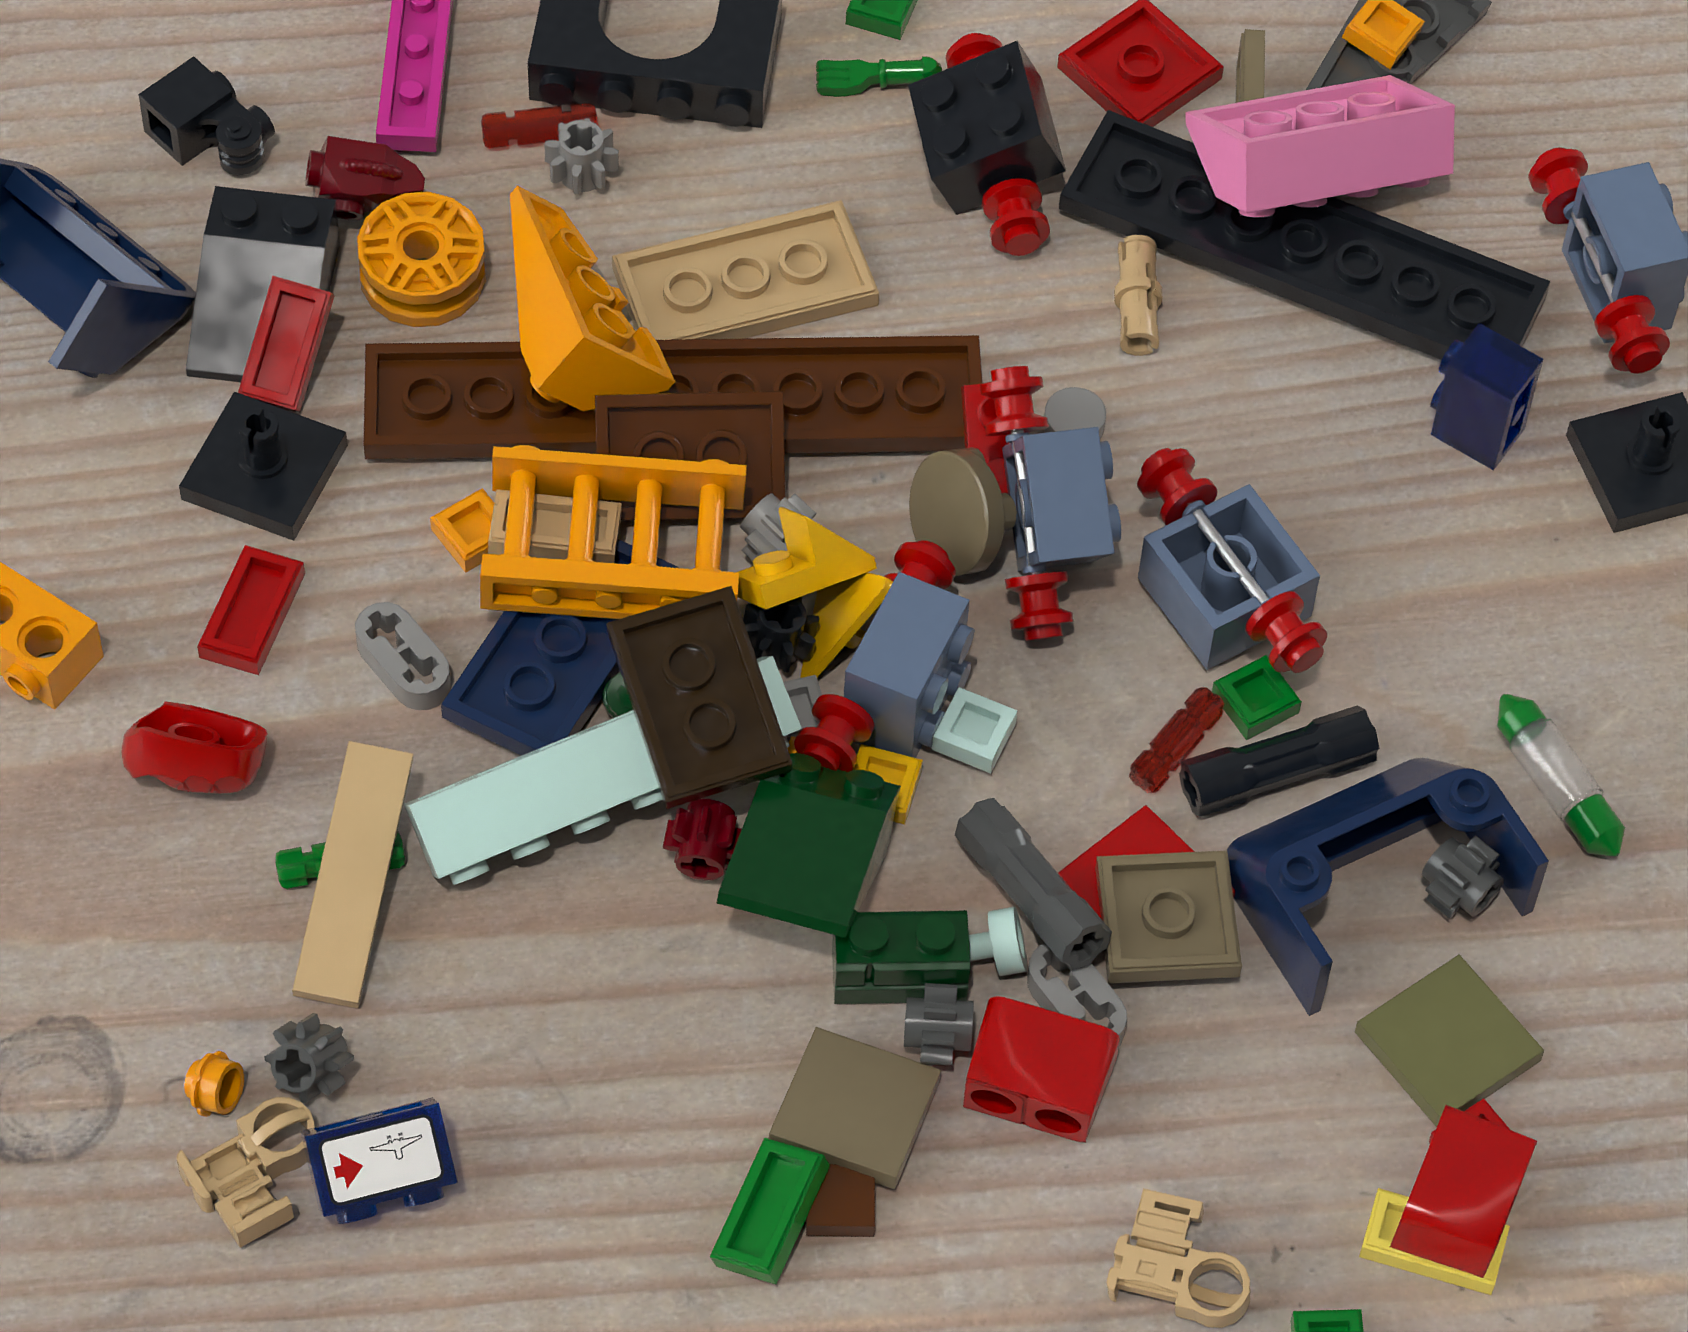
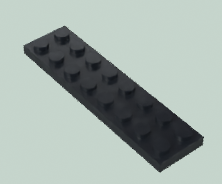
[1059,110,1550,372]

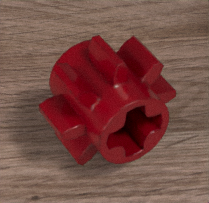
[663,799,742,880]

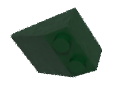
[716,753,901,938]

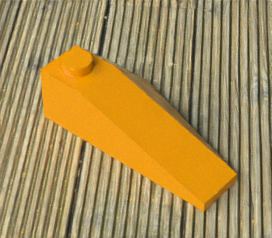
[510,186,675,411]

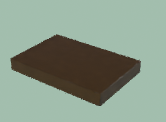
[606,586,792,809]

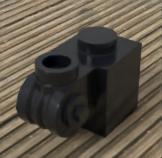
[138,56,275,175]

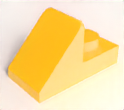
[738,507,877,609]

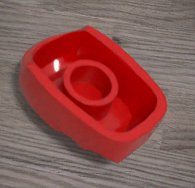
[121,701,268,794]

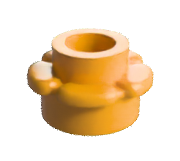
[184,1051,244,1117]

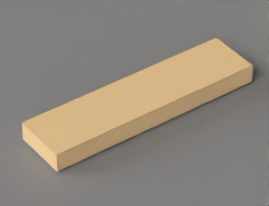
[292,741,413,1009]

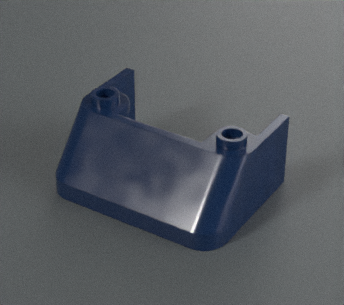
[0,158,196,378]
[1227,758,1549,1016]

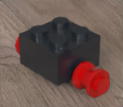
[908,33,1066,256]

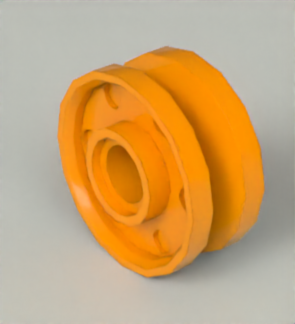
[357,192,486,327]

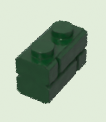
[832,910,970,1004]

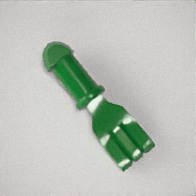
[816,56,942,97]

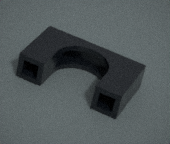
[527,0,782,128]

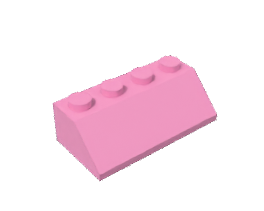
[1185,75,1455,217]

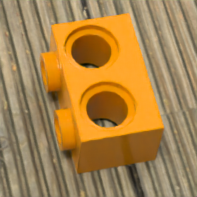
[0,562,104,710]

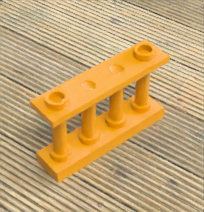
[480,445,747,619]

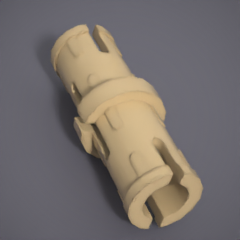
[1114,235,1163,356]

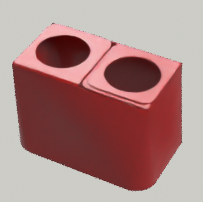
[963,996,1120,1143]
[1390,1105,1537,1278]

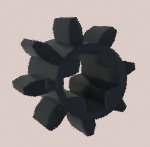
[743,597,819,673]

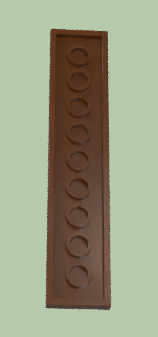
[364,335,982,459]

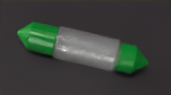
[1497,694,1625,857]

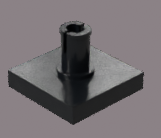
[179,392,348,541]
[1566,392,1688,533]

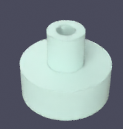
[969,907,1027,976]

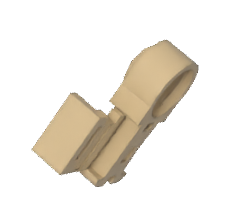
[177,1097,317,1248]
[1107,1188,1251,1328]

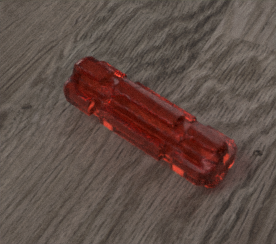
[481,103,598,149]
[1129,687,1224,794]

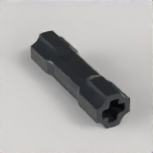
[1179,705,1380,817]

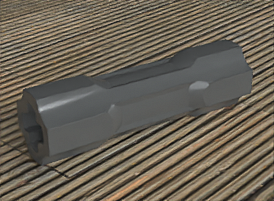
[954,798,1112,970]

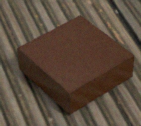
[806,1164,875,1237]

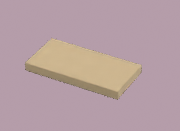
[612,200,879,340]

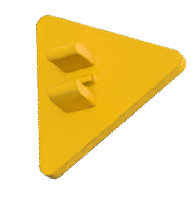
[800,572,893,678]

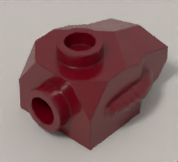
[305,136,425,220]

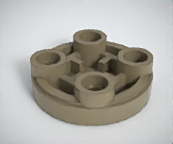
[909,447,1017,576]

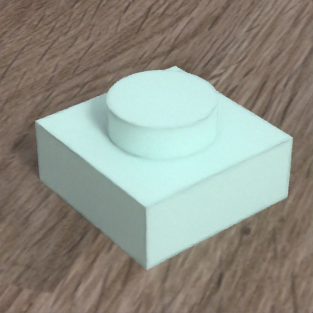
[932,687,1018,774]

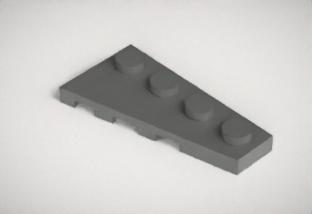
[1306,0,1492,90]

